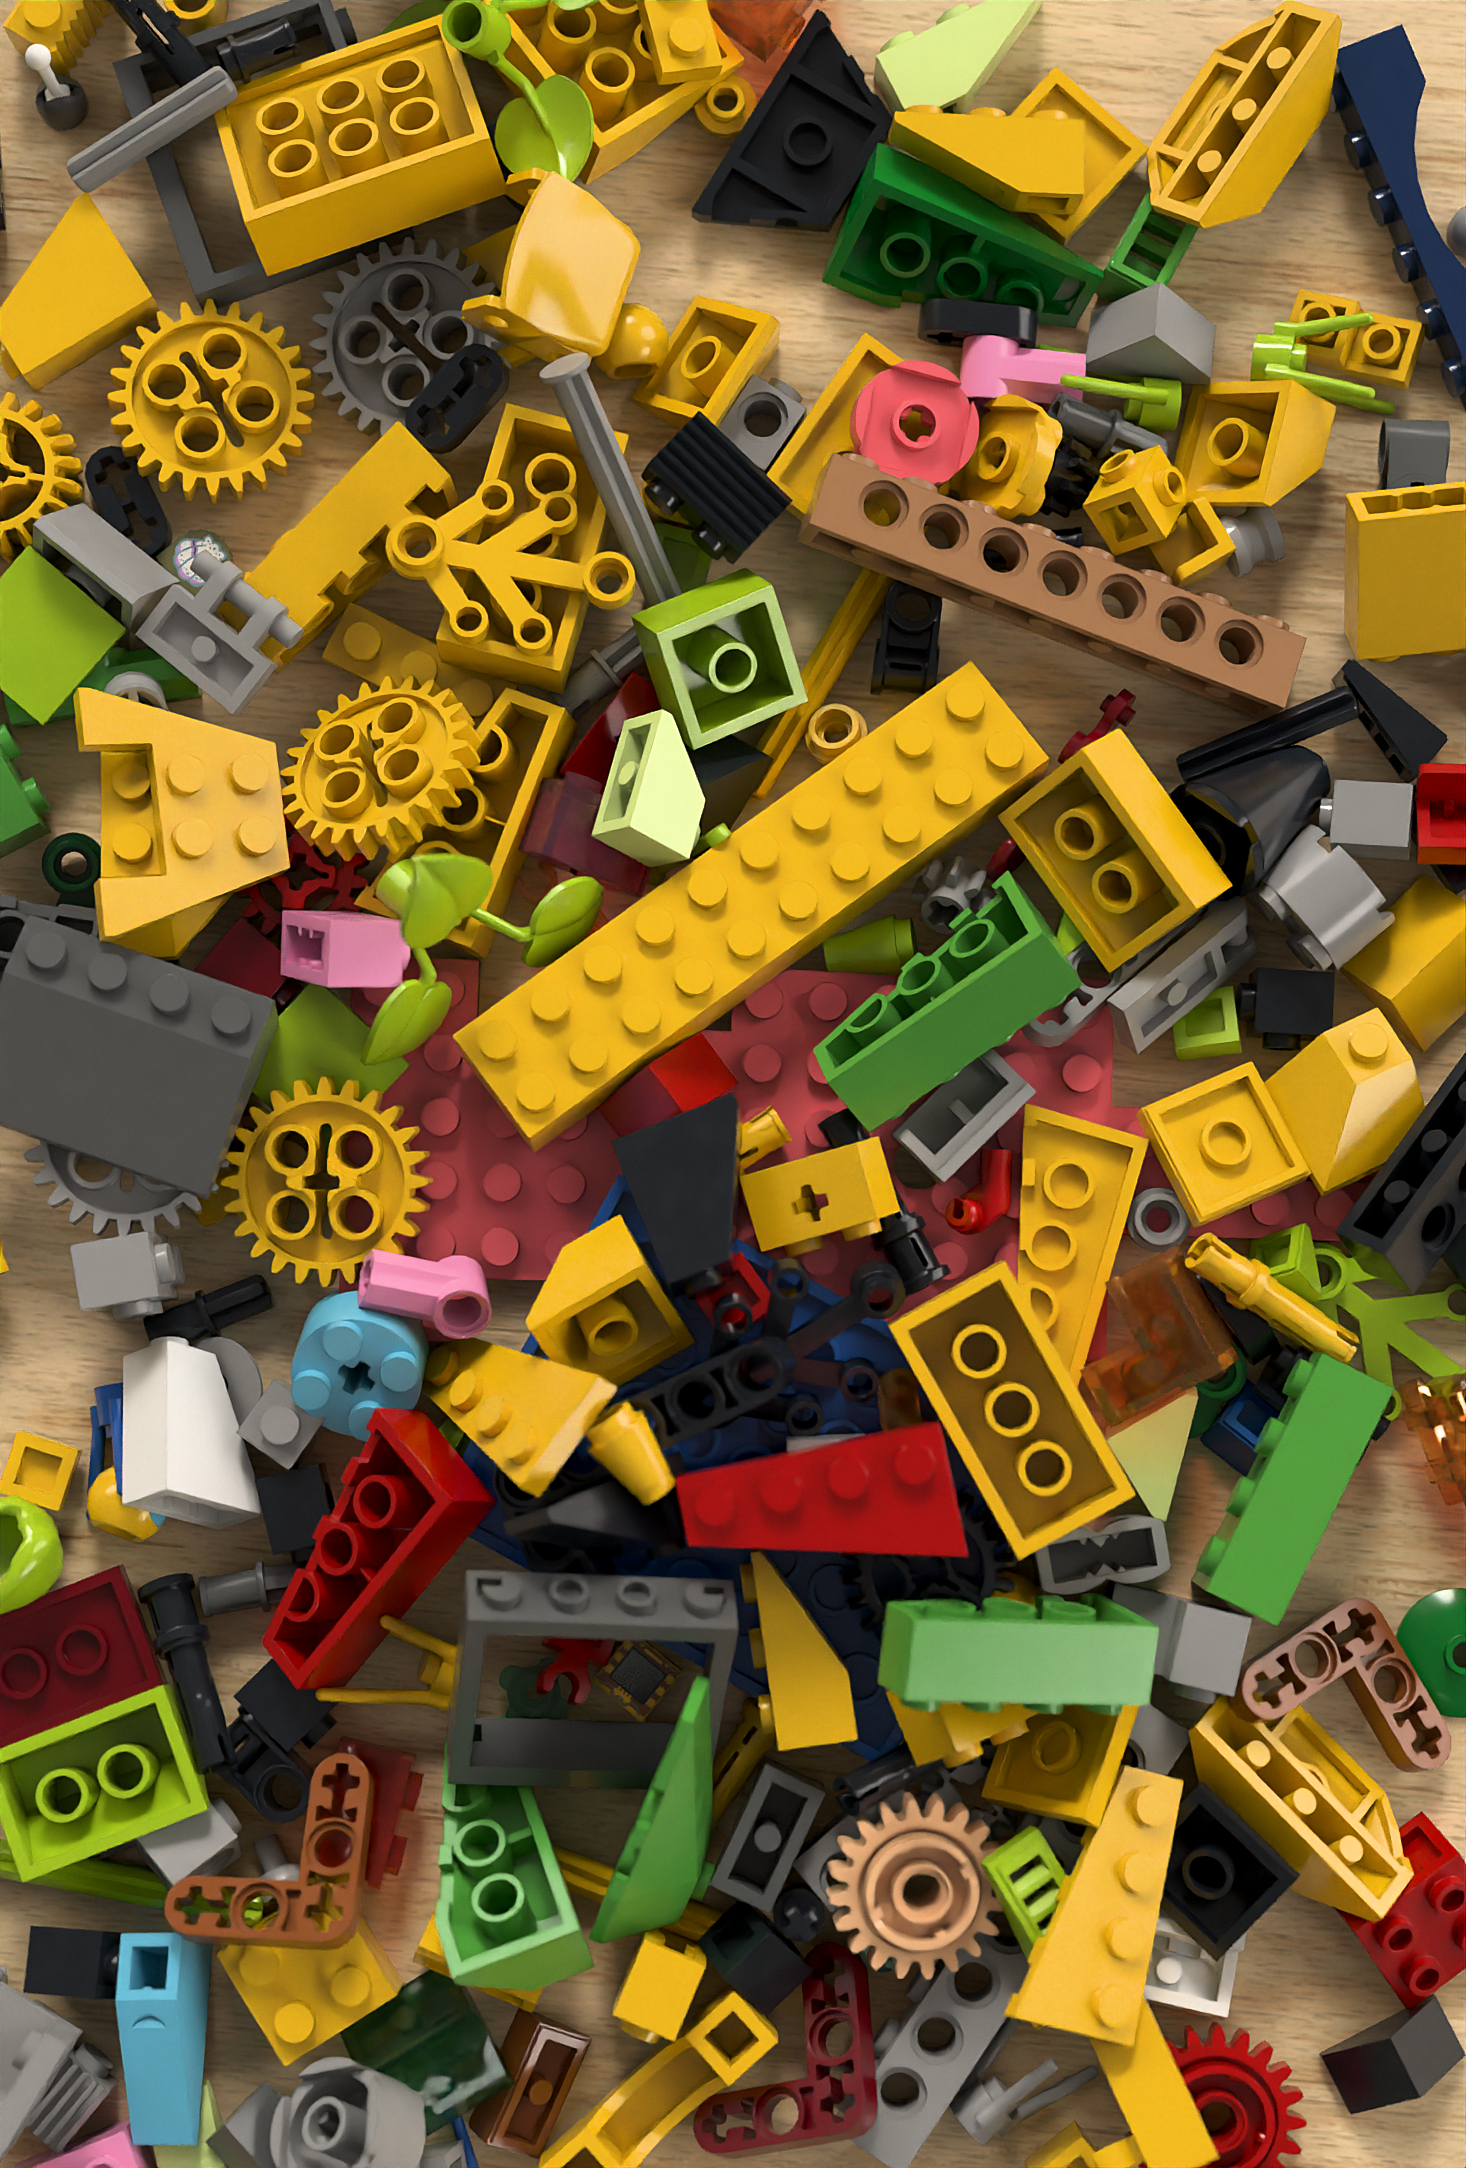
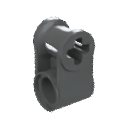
[1378,418,1450,490]

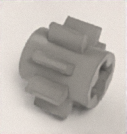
[910,856,995,936]

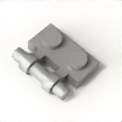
[135,550,304,716]

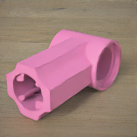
[959,335,1086,412]
[357,1249,492,1339]

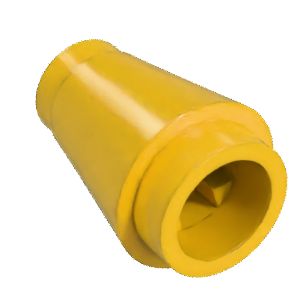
[584,1401,676,1505]

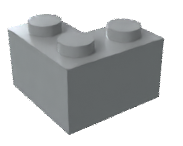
[1105,1579,1252,1704]

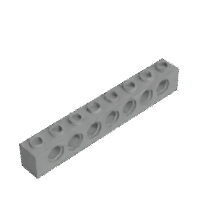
[834,1703,1190,2168]

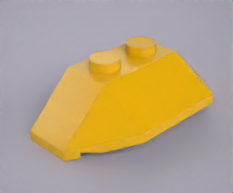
[1147,0,1342,229]
[101,750,232,960]
[1188,1691,1414,1922]

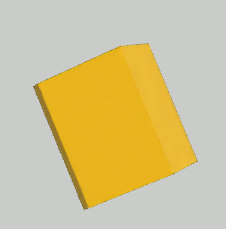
[630,295,780,431]
[1339,874,1466,1053]

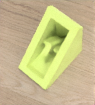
[1105,1382,1198,1521]

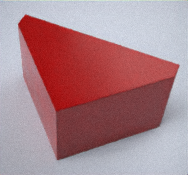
[598,1031,739,1138]

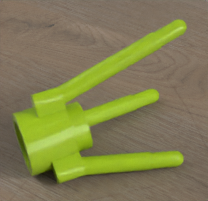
[1250,313,1395,415]
[1036,344,1182,448]

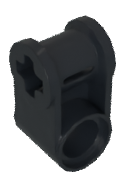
[870,580,942,695]
[217,1705,315,1824]

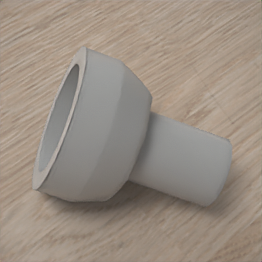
[253,1834,300,1906]

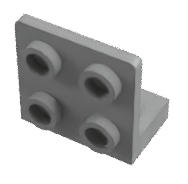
[0,1981,82,2160]

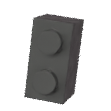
[710,1756,826,1913]

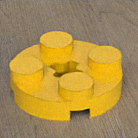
[949,394,1063,521]

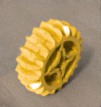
[0,391,84,563]

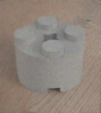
[1246,824,1395,972]
[270,2057,426,2168]

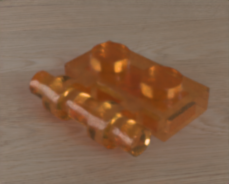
[1398,1373,1466,1506]

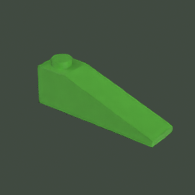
[588,1674,715,1944]

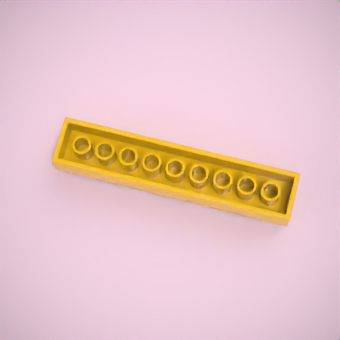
[452,660,1050,1153]

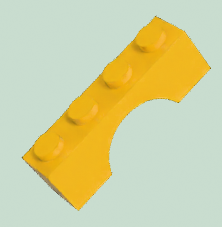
[538,1983,778,2168]

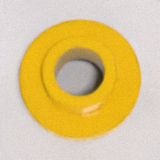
[695,74,757,138]
[805,704,869,765]

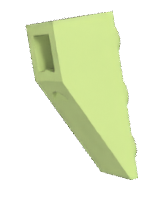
[874,0,1044,115]

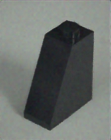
[611,1093,742,1300]

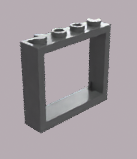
[112,0,415,312]
[447,1570,738,1790]

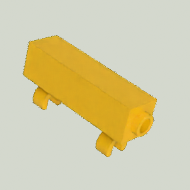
[1032,1993,1220,2168]

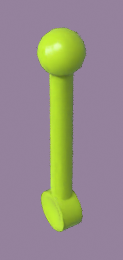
[641,822,731,885]

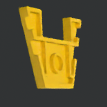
[73,688,290,942]

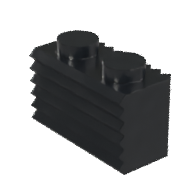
[641,410,793,564]

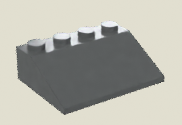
[0,914,279,1200]

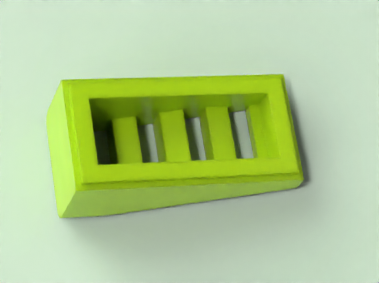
[980,1825,1066,1967]

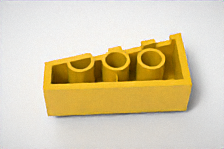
[218,420,460,675]

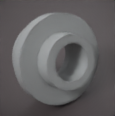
[1126,1188,1191,1252]

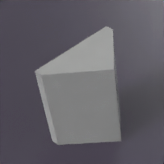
[32,503,180,652]

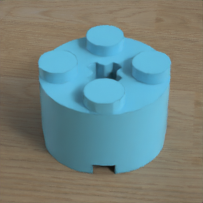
[291,1290,429,1441]

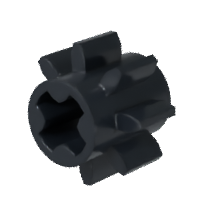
[1038,437,1099,518]

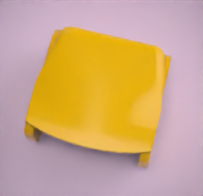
[461,168,641,370]

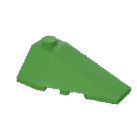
[435,1714,595,1991]

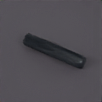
[1176,686,1360,783]

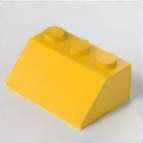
[997,728,1233,973]

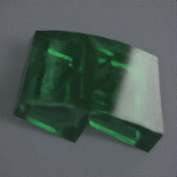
[339,1970,515,2138]

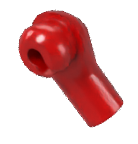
[945,1149,1013,1235]

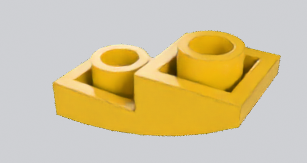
[1288,289,1425,390]

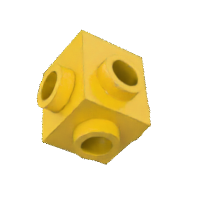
[1082,445,1191,556]

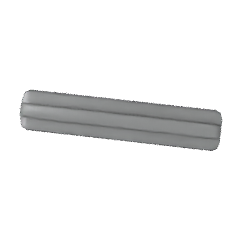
[66,66,238,193]

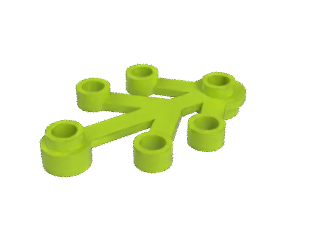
[1311,1242,1466,1421]

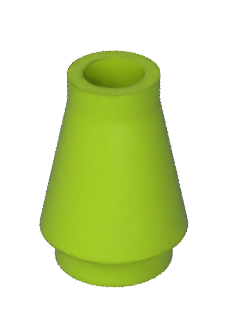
[823,914,918,976]

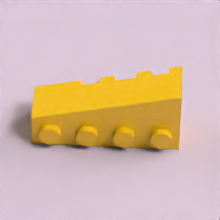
[354,687,578,959]

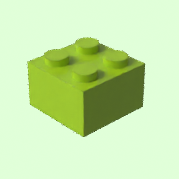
[631,568,808,750]

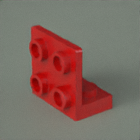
[1331,1811,1466,2009]

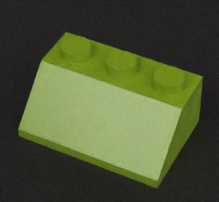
[0,1684,210,1883]

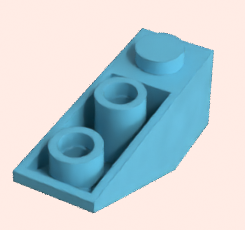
[116,1933,213,2145]

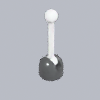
[25,44,89,130]

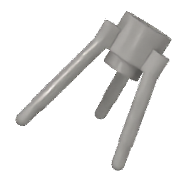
[950,2016,1098,2145]

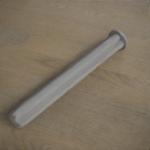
[539,352,682,608]

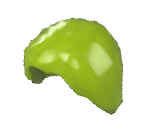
[0,1496,63,1615]

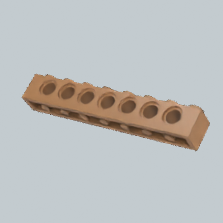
[796,453,1307,721]

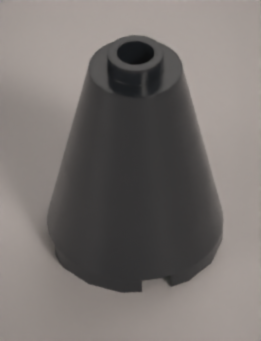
[1168,745,1331,901]

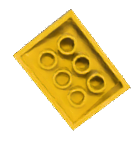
[445,0,745,186]
[214,13,509,277]

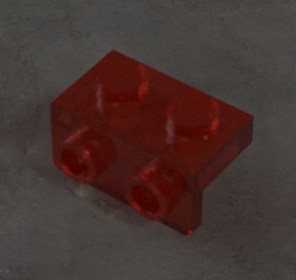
[318,1735,424,1890]

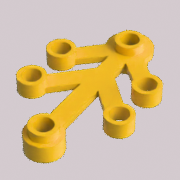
[386,479,635,656]

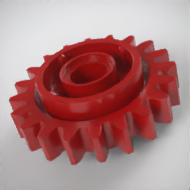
[1122,2022,1306,2168]

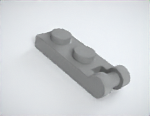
[1107,896,1258,1054]

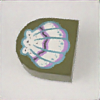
[156,529,234,597]

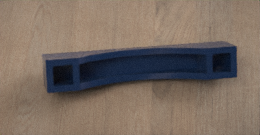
[1329,24,1466,411]

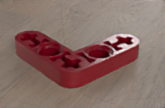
[693,1942,878,2159]

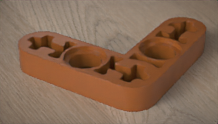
[1226,1598,1451,1773]
[164,1753,375,1950]

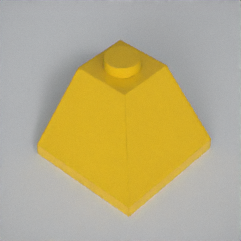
[1173,380,1336,507]
[1264,1007,1425,1197]
[525,1214,695,1387]

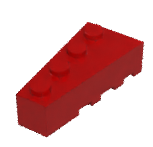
[261,1408,497,1690]
[675,1420,968,1557]

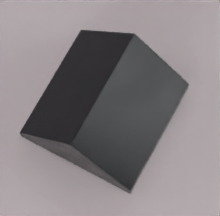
[1160,1781,1300,1962]

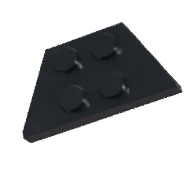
[692,9,893,233]

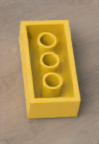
[436,403,630,694]
[887,1260,1136,1560]

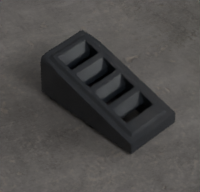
[1331,659,1449,784]

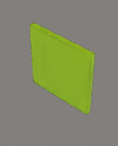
[0,545,127,726]
[252,982,411,1155]

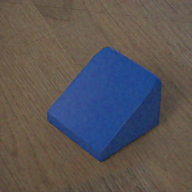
[1200,1379,1281,1477]

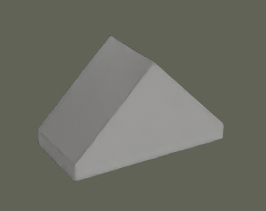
[1086,282,1216,385]

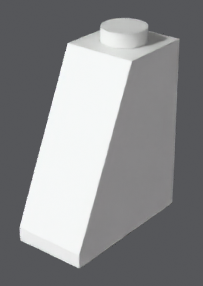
[122,1336,263,1530]

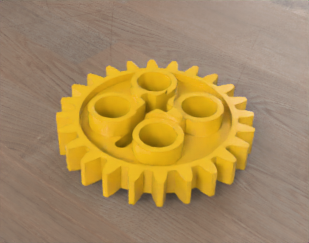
[108,299,315,504]
[279,675,481,861]
[221,1077,433,1287]

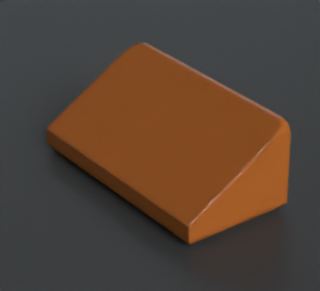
[468,2008,592,2160]

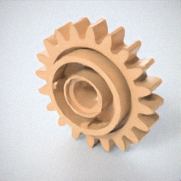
[826,1792,1010,1980]

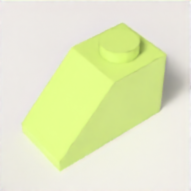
[591,709,705,868]

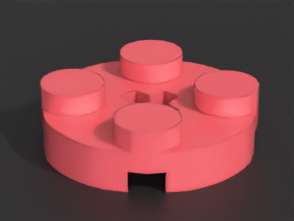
[850,360,979,488]

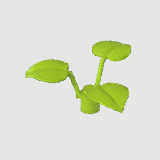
[373,0,599,182]
[360,854,605,1066]

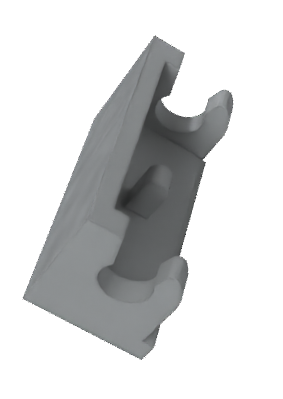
[891,1048,1037,1186]

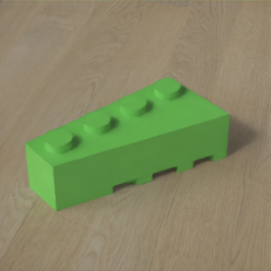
[813,870,1083,1133]
[1191,1352,1394,1627]
[878,1593,1159,1714]

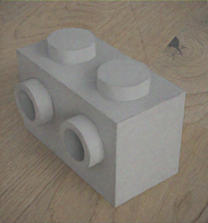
[70,1231,185,1320]

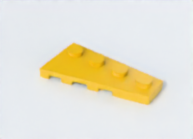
[421,1337,618,1498]

